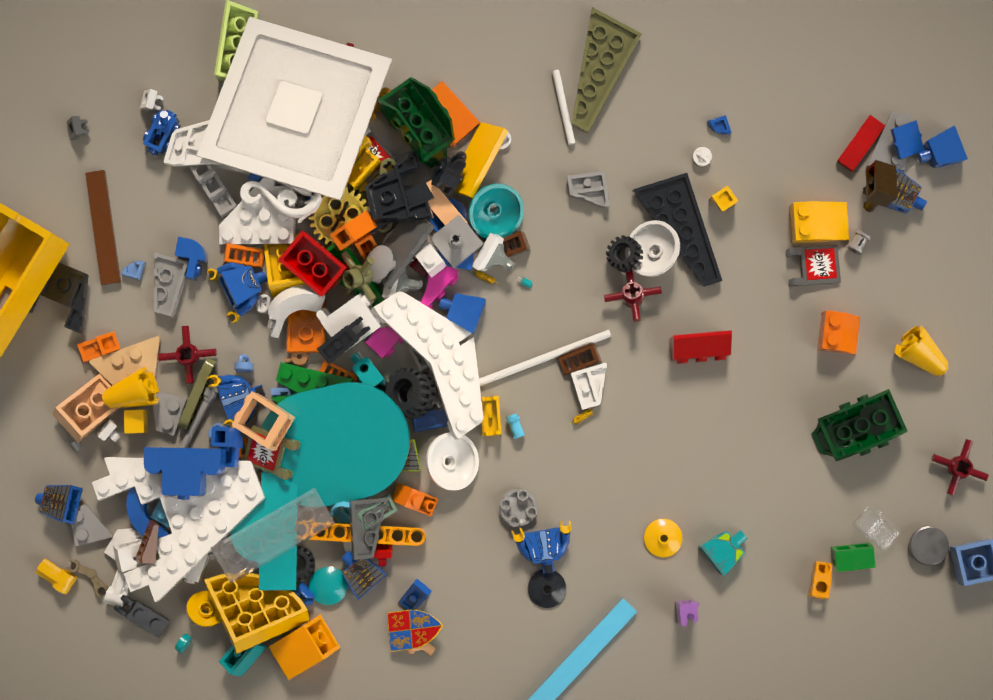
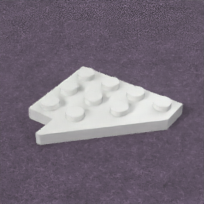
[219,177,296,244]

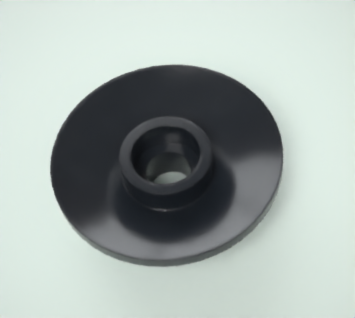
[528,570,566,608]

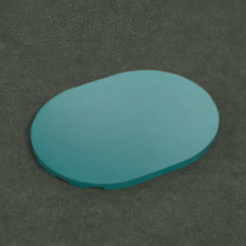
[261,382,410,507]

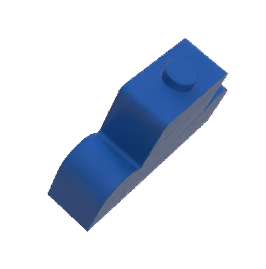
[144,447,226,500]

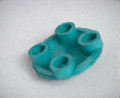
[309,567,347,605]

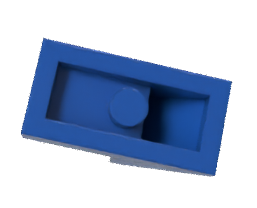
[397,579,432,610]

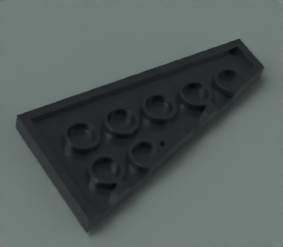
[632,173,723,287]

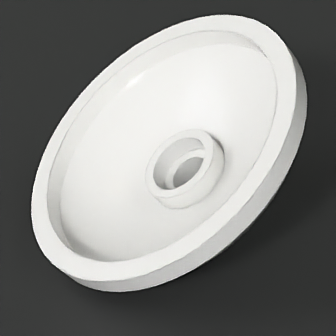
[625,220,680,277]
[426,432,479,490]

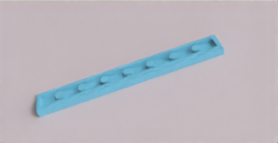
[527,598,637,700]

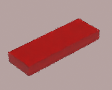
[837,115,886,172]

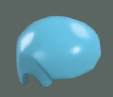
[330,501,350,524]

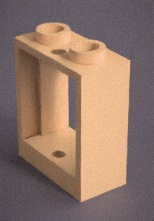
[232,391,295,451]

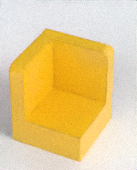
[709,185,738,213]
[124,410,148,434]

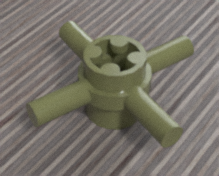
[341,251,377,303]

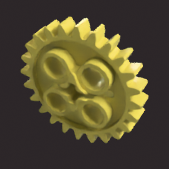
[308,186,370,244]

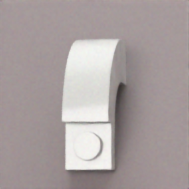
[268,284,326,338]

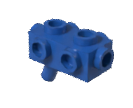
[143,110,181,156]

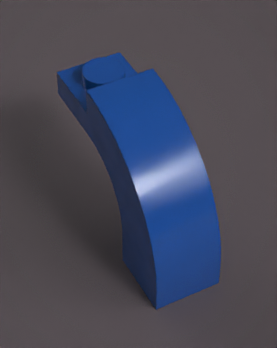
[126,487,172,539]

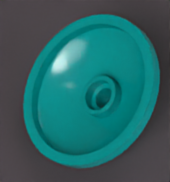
[468,183,524,239]

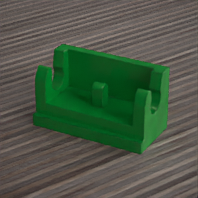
[831,542,876,572]

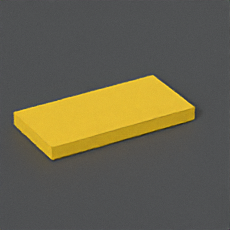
[454,122,508,198]

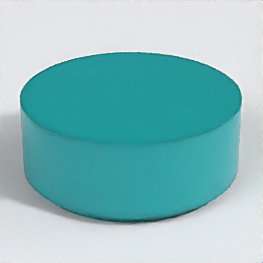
[175,633,192,654]

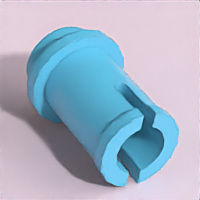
[506,413,525,439]

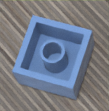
[949,539,993,586]

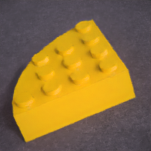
[205,573,309,653]

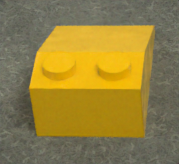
[789,201,849,244]
[264,233,305,299]

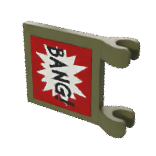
[243,426,301,480]

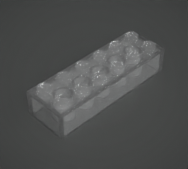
[210,488,336,583]

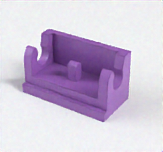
[675,600,699,626]

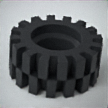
[606,235,644,273]
[296,546,315,581]

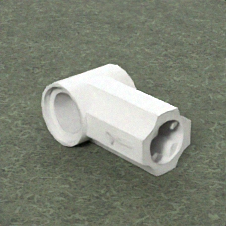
[104,569,129,608]

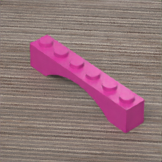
[365,266,459,359]

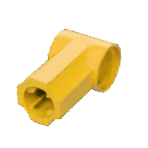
[35,559,78,595]

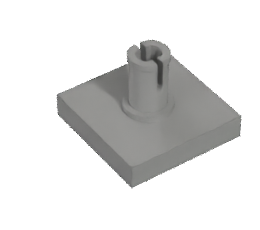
[429,214,484,269]

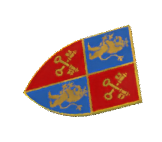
[387,610,443,652]

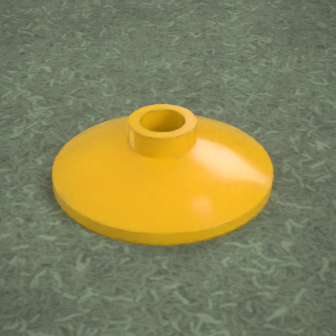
[644,519,682,558]
[186,591,221,627]

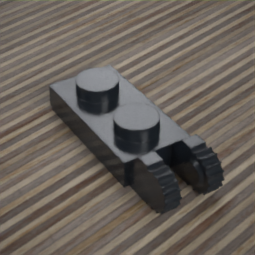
[317,316,371,364]
[113,595,169,637]

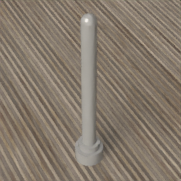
[179,387,219,448]

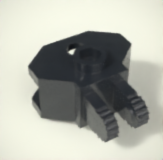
[431,151,467,195]

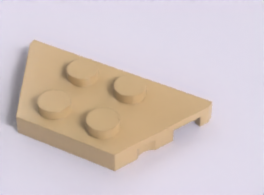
[89,336,161,385]

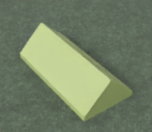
[214,0,258,82]

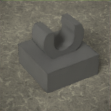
[66,116,90,140]

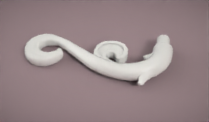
[240,181,322,223]

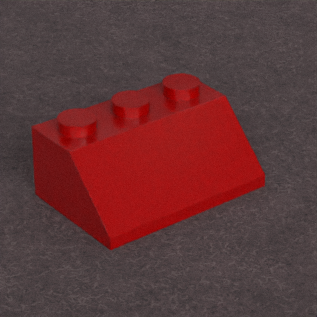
[278,230,350,297]
[669,330,732,364]

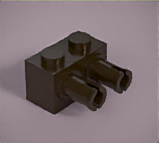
[863,160,898,212]

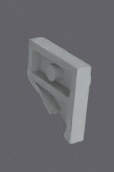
[567,171,610,208]
[152,391,187,436]
[70,504,113,547]

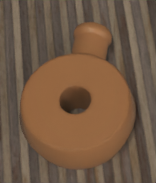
[285,353,309,366]

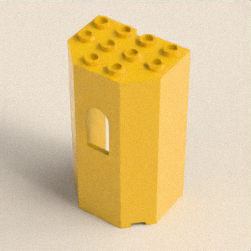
[0,203,70,358]

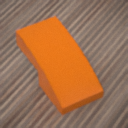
[77,331,121,363]

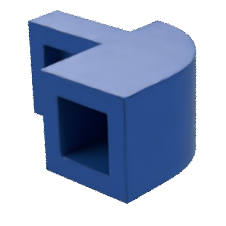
[175,237,208,281]
[211,426,243,468]

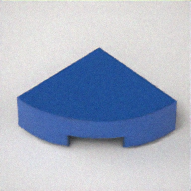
[707,115,732,135]

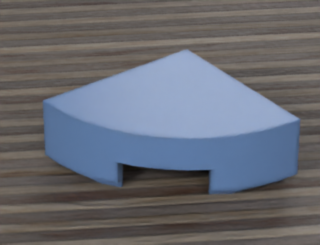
[121,261,146,280]
[270,388,292,397]

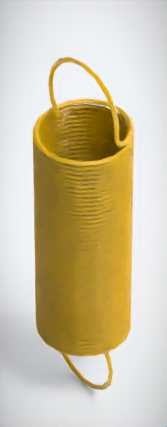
[471,270,499,285]
[569,408,597,425]

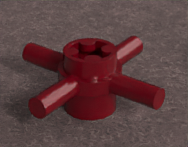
[604,268,662,322]
[158,326,217,384]
[931,439,989,496]

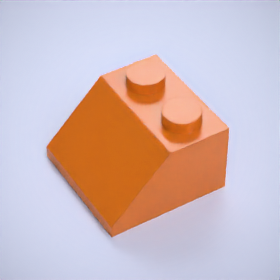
[817,310,860,355]

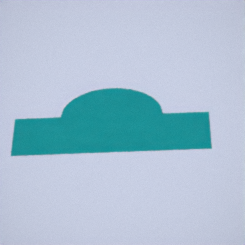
[231,473,298,590]

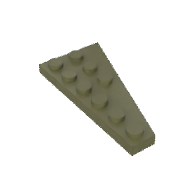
[571,7,642,133]

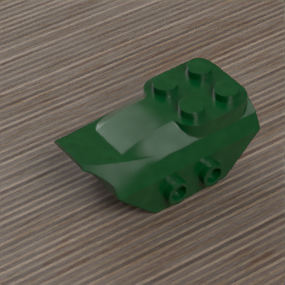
[378,77,455,168]
[811,389,908,461]

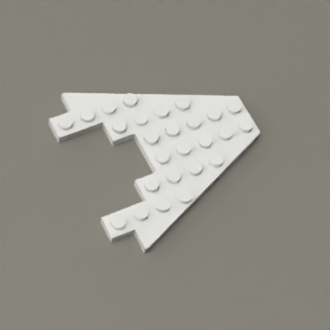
[92,457,265,602]

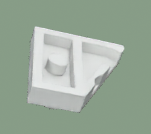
[571,363,607,410]

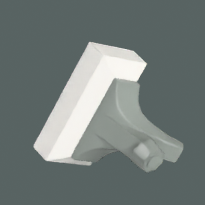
[472,233,515,271]
[382,269,423,299]

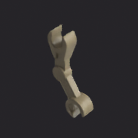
[66,559,109,597]

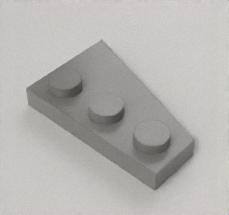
[866,112,911,171]
[154,252,189,318]

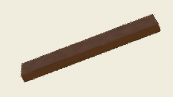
[85,170,121,285]

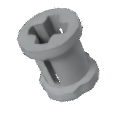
[846,230,871,255]

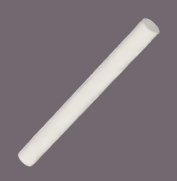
[552,70,575,145]

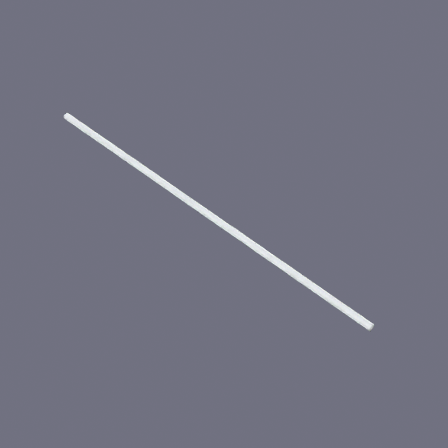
[254,330,611,471]

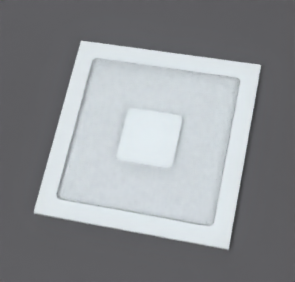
[196,17,392,201]

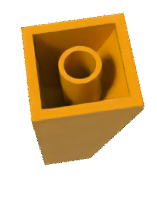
[269,614,341,680]

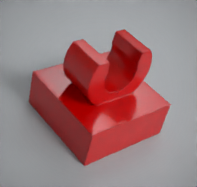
[373,544,393,566]

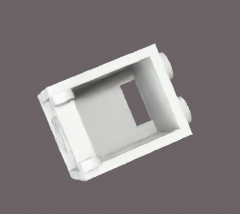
[316,292,383,352]

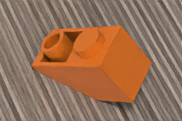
[330,211,378,251]
[391,482,439,517]

